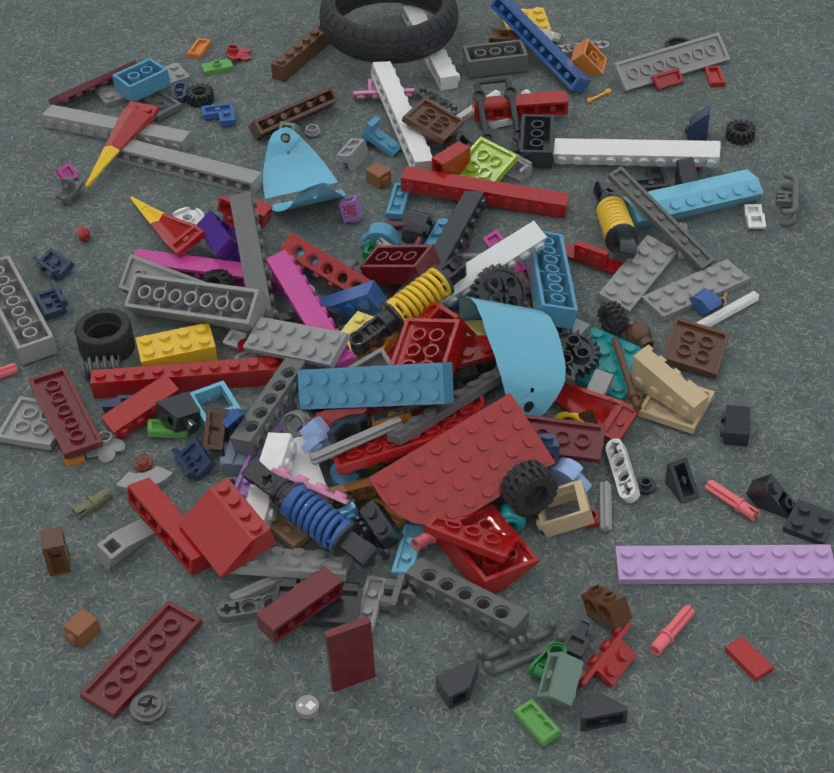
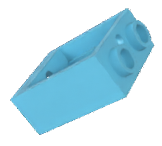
[190,381,241,431]

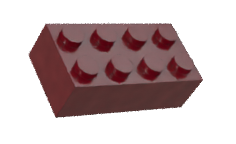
[359,245,441,285]

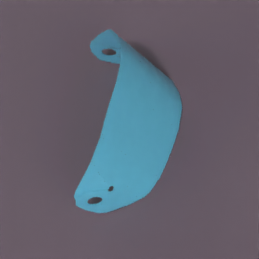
[459,296,566,416]

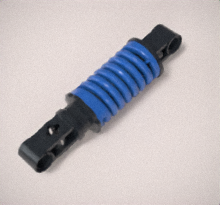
[240,458,380,569]

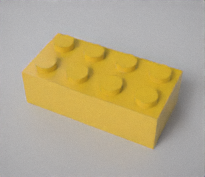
[136,323,218,366]

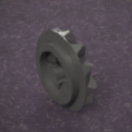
[130,690,167,724]

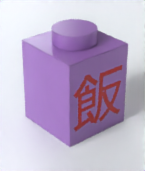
[339,195,363,223]

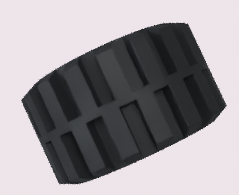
[500,459,558,517]

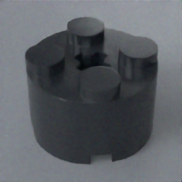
[401,209,435,245]

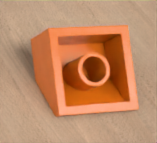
[571,38,607,75]

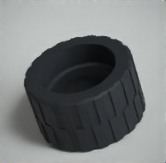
[75,308,135,362]

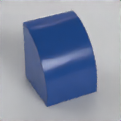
[689,289,722,316]

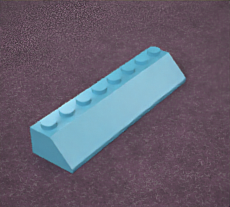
[623,169,763,229]

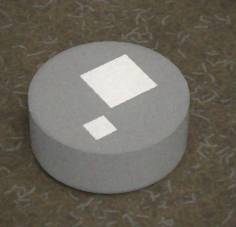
[296,695,319,719]

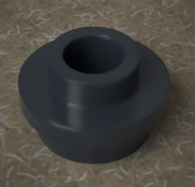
[636,477,656,495]

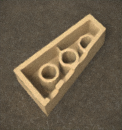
[631,344,709,422]

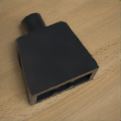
[155,392,200,434]

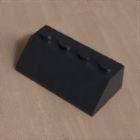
[519,114,554,169]

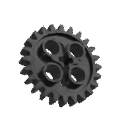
[471,263,530,307]
[557,329,601,380]

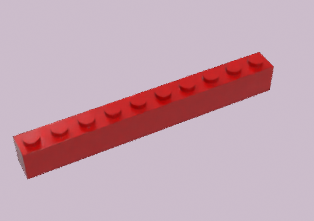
[401,166,570,219]
[90,356,282,399]

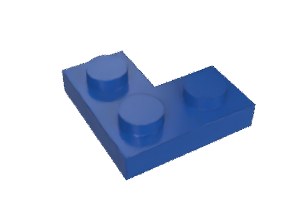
[201,102,236,127]

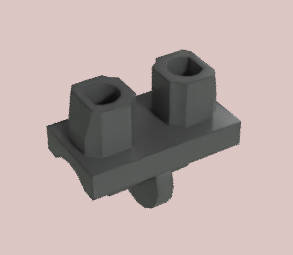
[55,177,84,206]
[379,574,417,618]

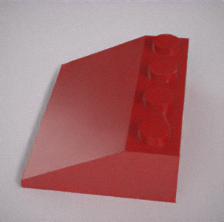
[390,318,467,375]
[179,478,276,579]
[437,505,539,594]

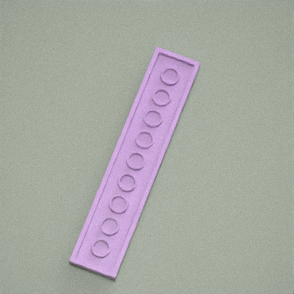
[615,544,834,584]

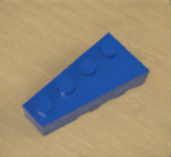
[319,280,388,325]

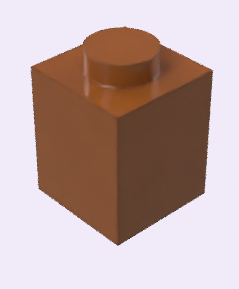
[365,162,392,190]
[63,609,101,649]

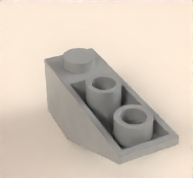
[94,519,155,571]

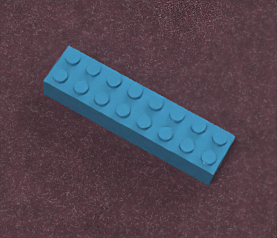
[526,231,578,329]
[297,362,454,409]

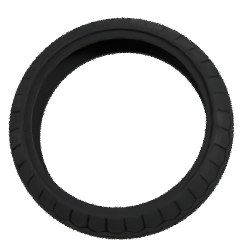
[319,0,459,64]

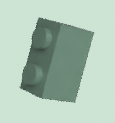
[537,651,584,707]

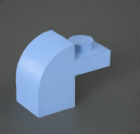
[299,416,330,454]
[547,457,592,500]

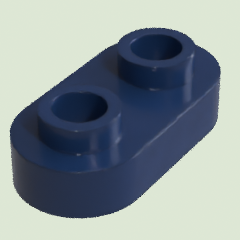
[171,81,188,103]

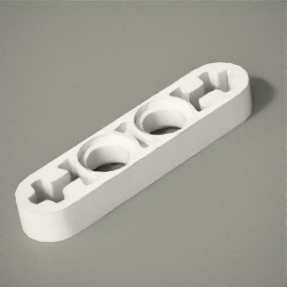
[606,438,640,503]

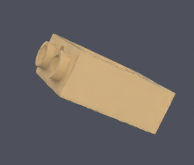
[535,479,594,538]

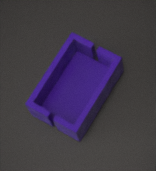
[196,211,241,262]

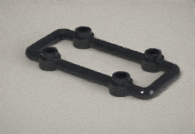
[473,76,521,154]

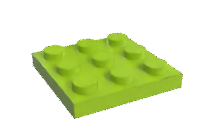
[459,136,519,182]

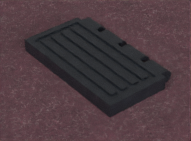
[272,577,363,627]

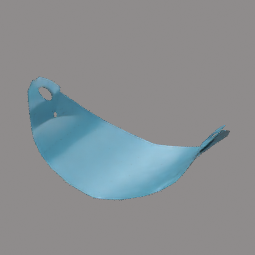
[263,127,346,212]

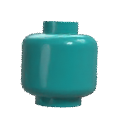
[500,503,526,532]

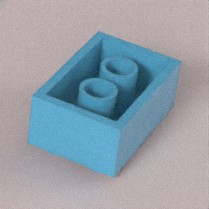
[112,58,170,102]

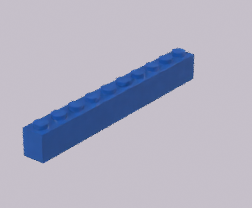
[490,0,591,93]

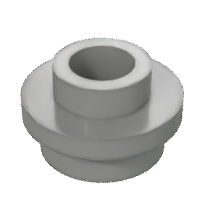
[305,124,320,137]

